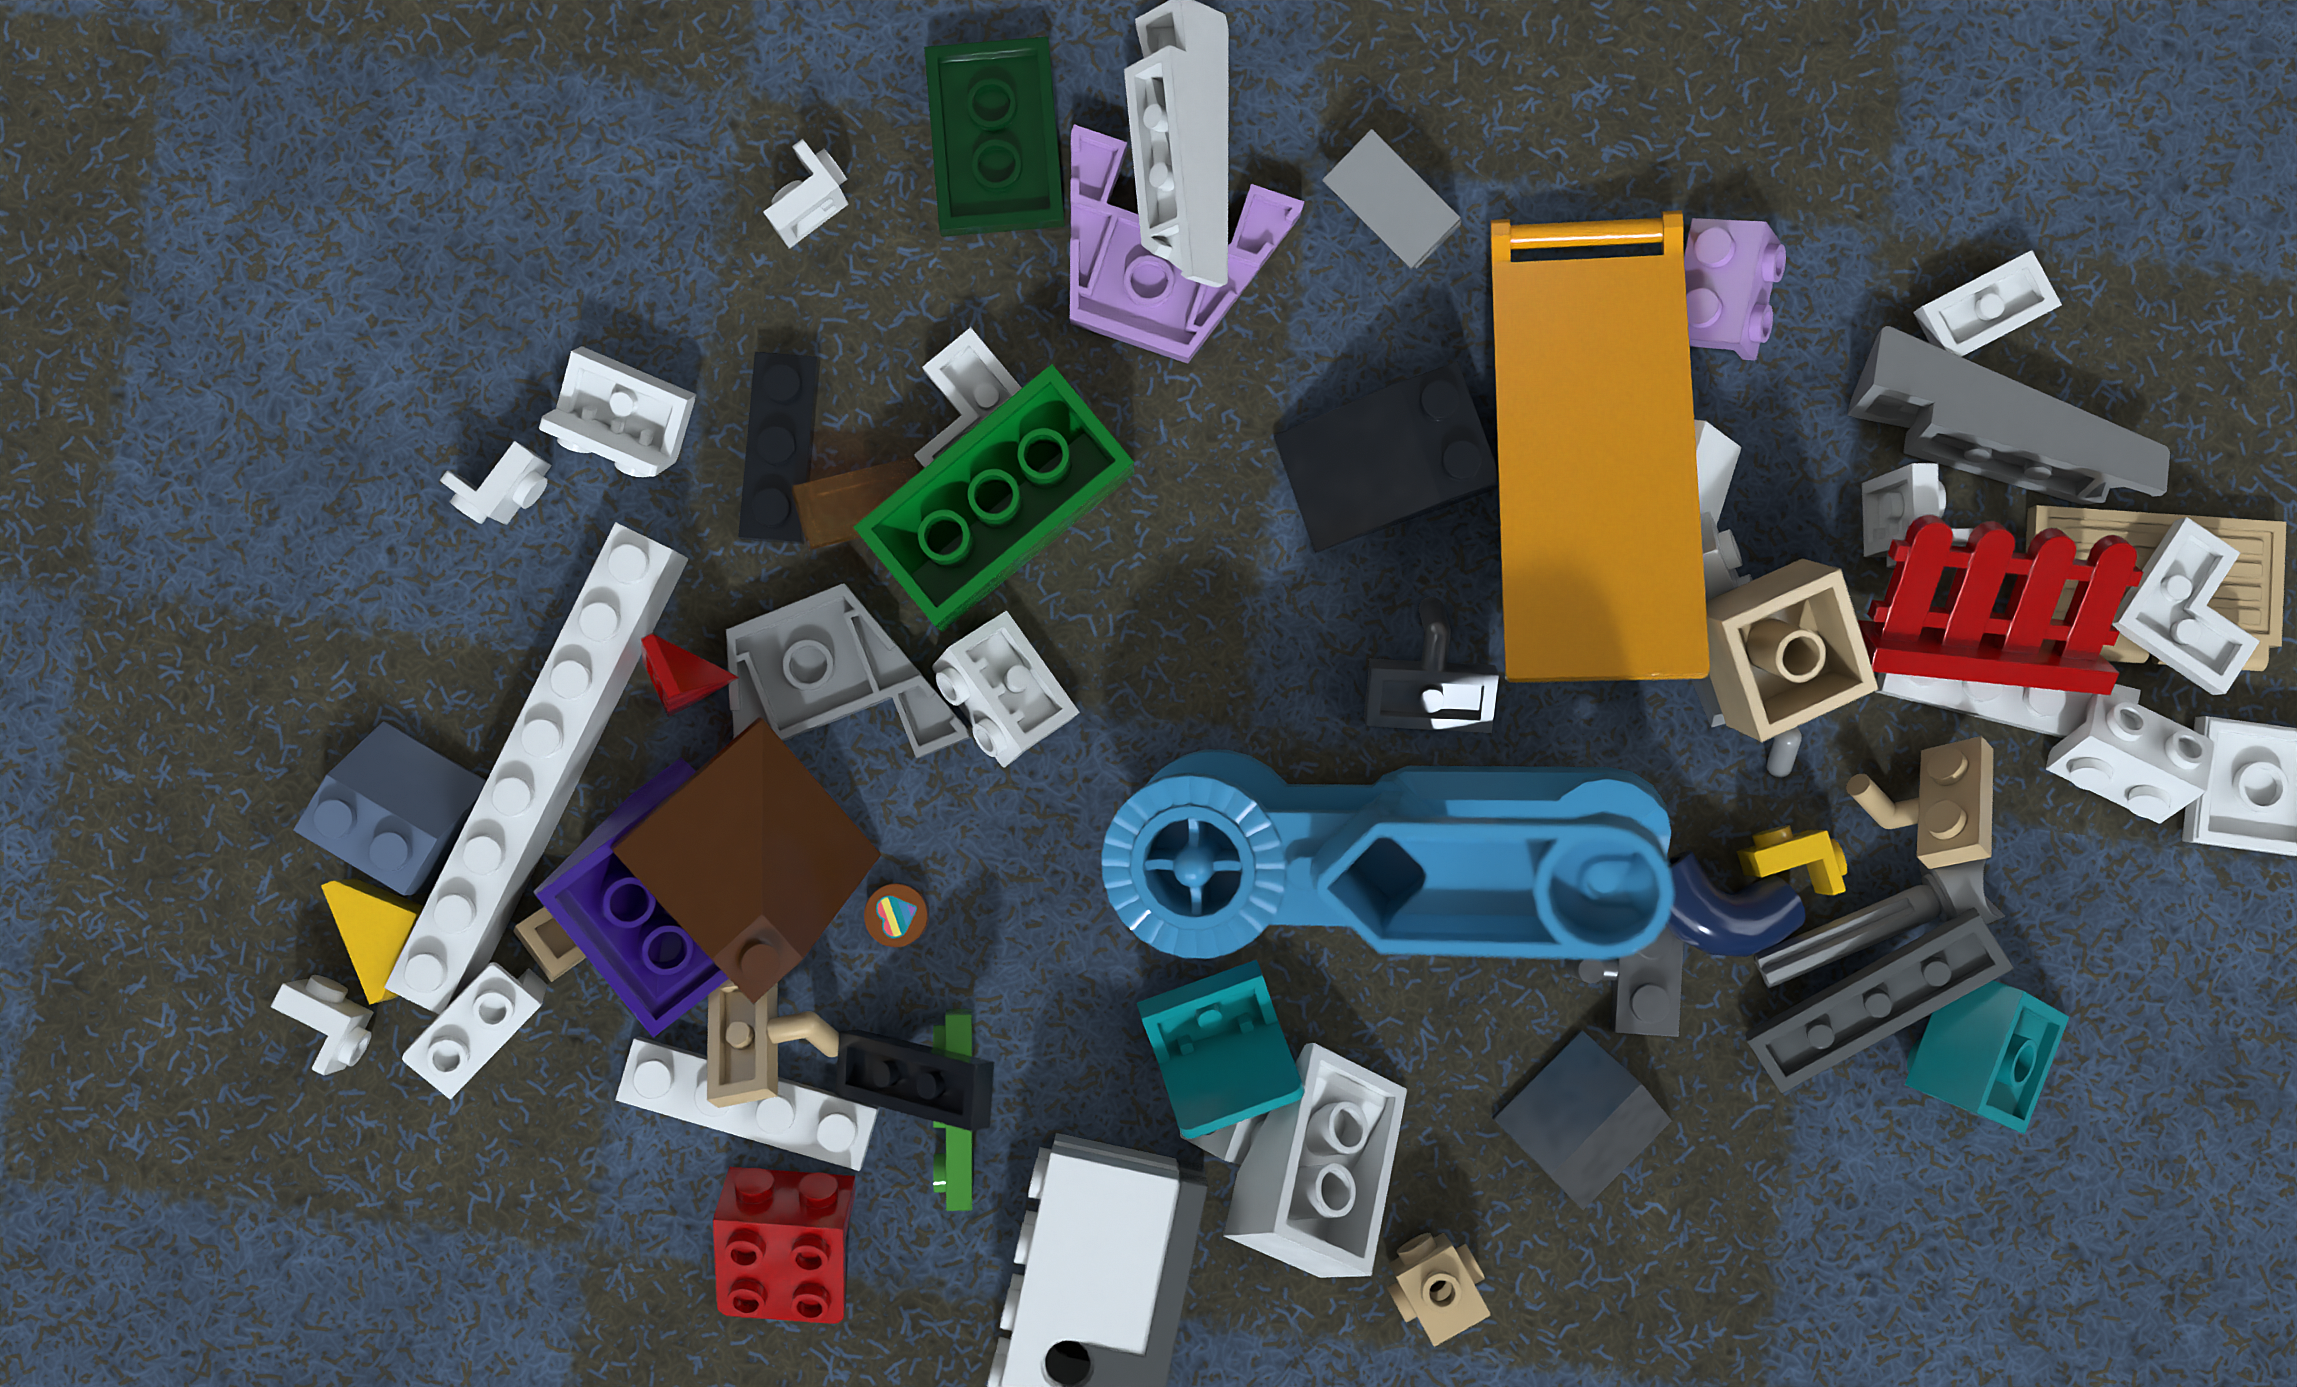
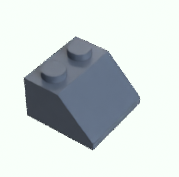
[293,721,487,896]

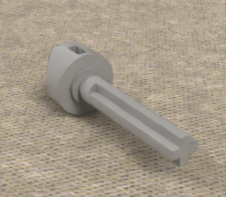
[1754,858,2005,988]

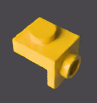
[1737,825,1847,895]

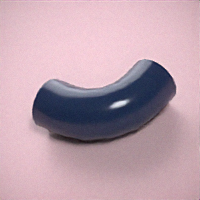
[1666,850,1806,957]

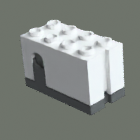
[987,1133,1208,1387]

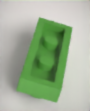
[933,1009,973,1211]

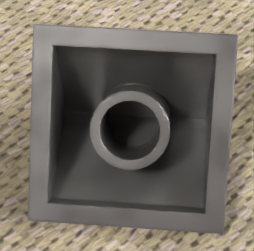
[1492,1029,1672,1210]

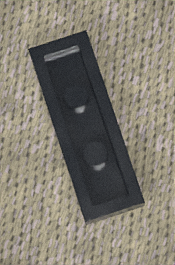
[738,352,820,545]
[835,1029,994,1131]

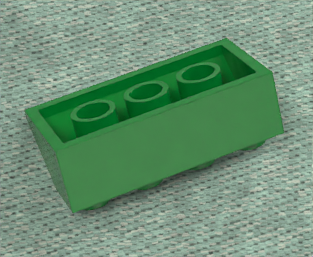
[853,364,1134,632]

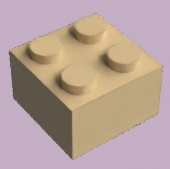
[1706,558,1878,742]

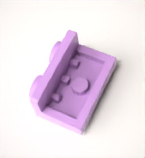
[1684,218,1786,360]

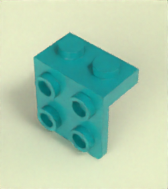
[1137,959,1305,1139]

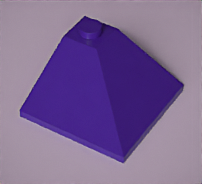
[534,757,729,1038]

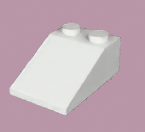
[1223,1043,1407,1278]

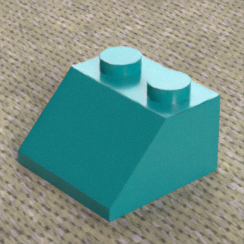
[1904,980,2069,1134]

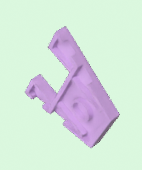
[1070,124,1304,363]

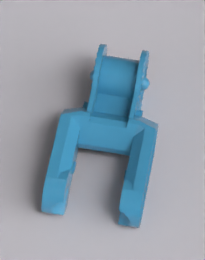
[1101,749,1674,959]

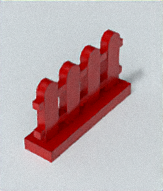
[1857,514,2144,695]

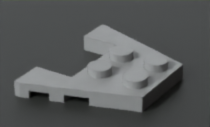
[726,583,971,758]

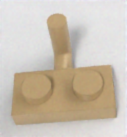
[1846,736,1993,869]
[707,979,839,1108]

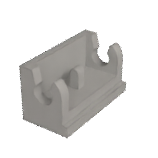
[1322,129,1461,270]

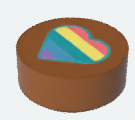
[864,883,929,947]

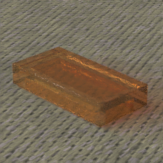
[791,456,919,550]

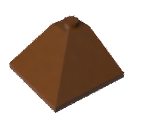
[610,716,881,1004]

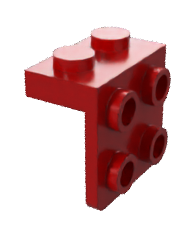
[713,1167,856,1324]

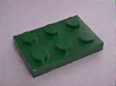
[924,36,1065,237]

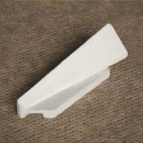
[1124,0,1229,288]

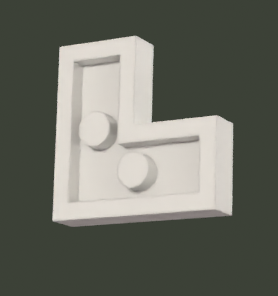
[914,327,1022,468]
[2112,517,2260,695]

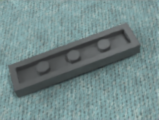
[1745,907,2014,1094]

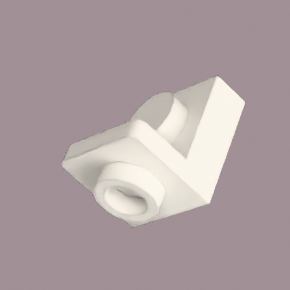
[764,139,848,248]

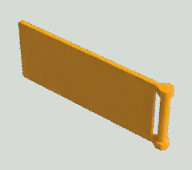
[1490,210,1710,683]

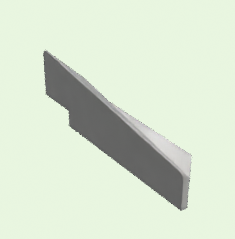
[1847,326,2170,505]

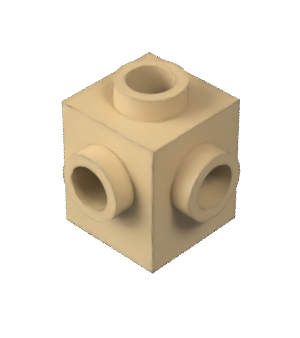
[1387,1233,1491,1347]

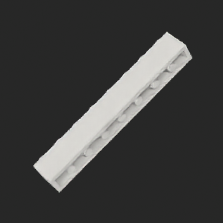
[384,522,689,1015]

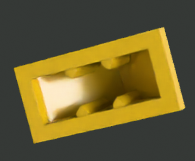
[321,878,424,1004]

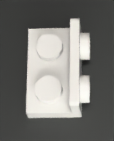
[1862,463,1974,568]
[932,610,1080,767]
[402,962,547,1100]

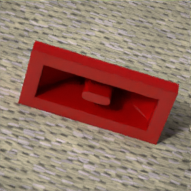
[641,634,739,717]

